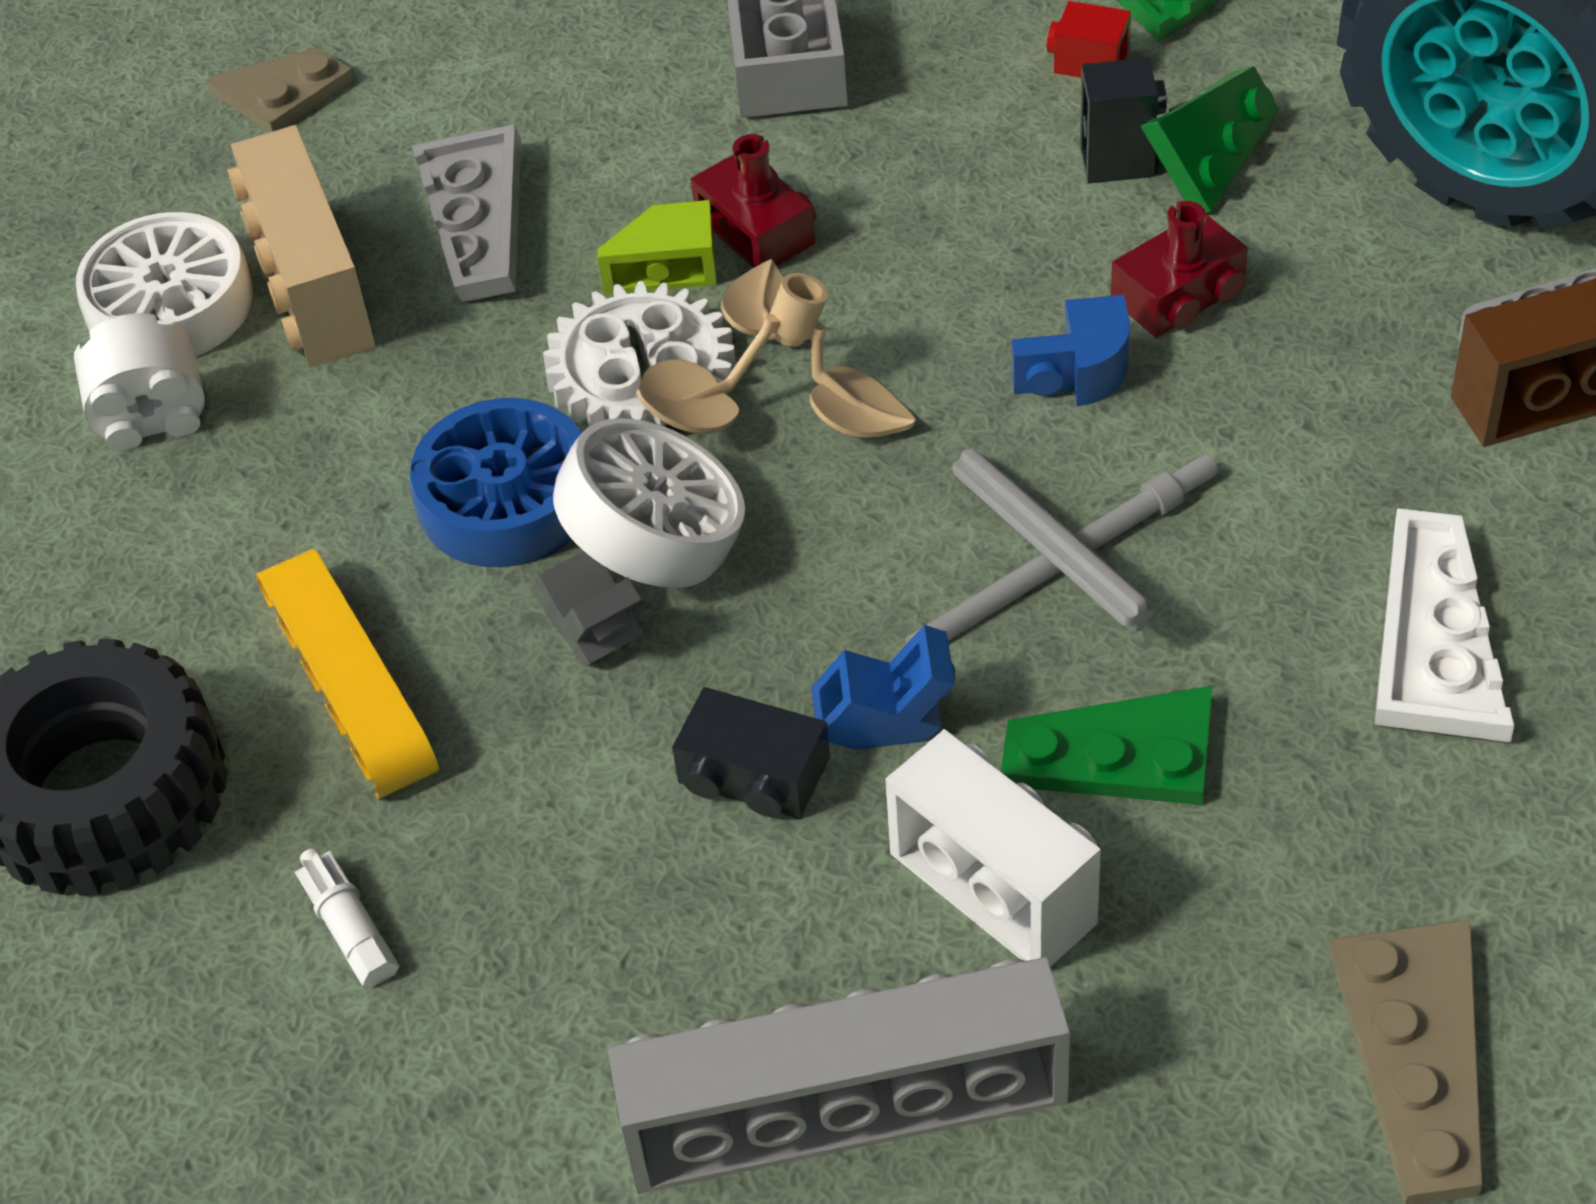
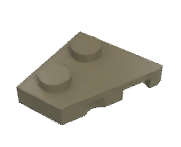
[207,47,354,132]

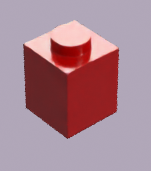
[1046,1,1131,78]

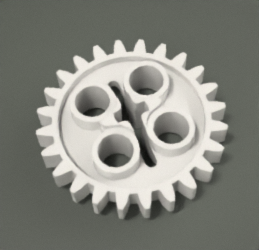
[543,281,736,428]

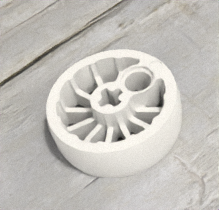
[76,212,253,357]
[553,418,745,588]

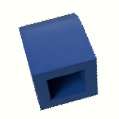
[1011,295,1130,406]
[811,625,955,750]

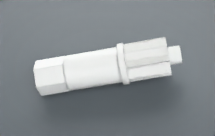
[295,848,400,988]

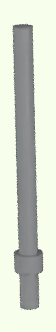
[905,454,1218,644]

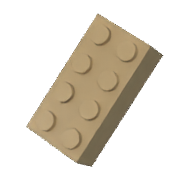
[227,125,376,367]

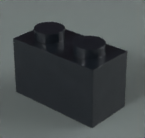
[1080,58,1167,184]
[672,687,830,819]

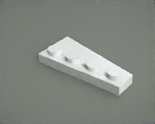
[1374,508,1514,742]

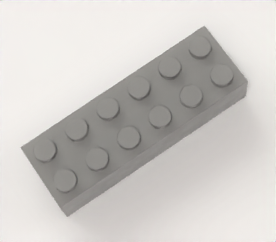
[607,957,1070,1194]

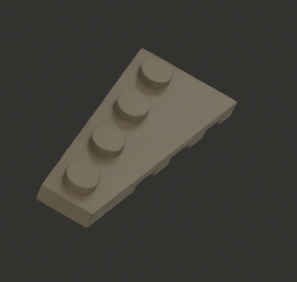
[1329,919,1482,1204]

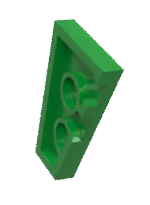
[1001,685,1213,805]

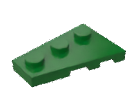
[1140,66,1279,213]

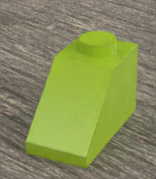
[597,200,717,295]

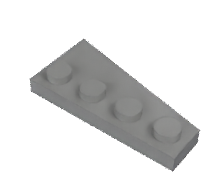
[412,124,521,302]

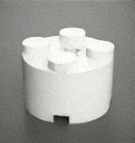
[74,313,205,451]

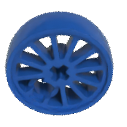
[410,398,582,567]

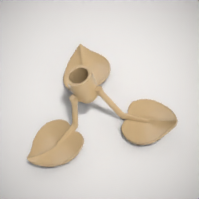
[636,259,916,438]

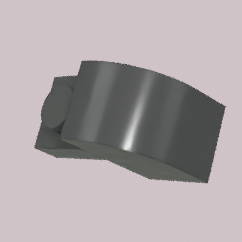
[532,551,644,665]

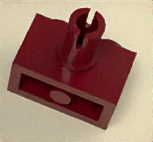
[690,134,816,268]
[1111,201,1248,338]

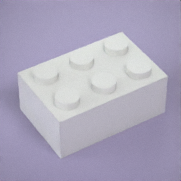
[885,729,1101,967]

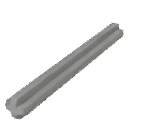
[952,448,1155,632]

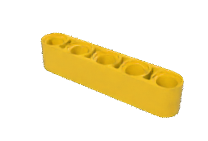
[256,548,439,800]

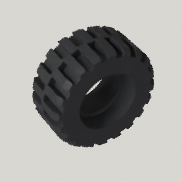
[0,639,227,896]

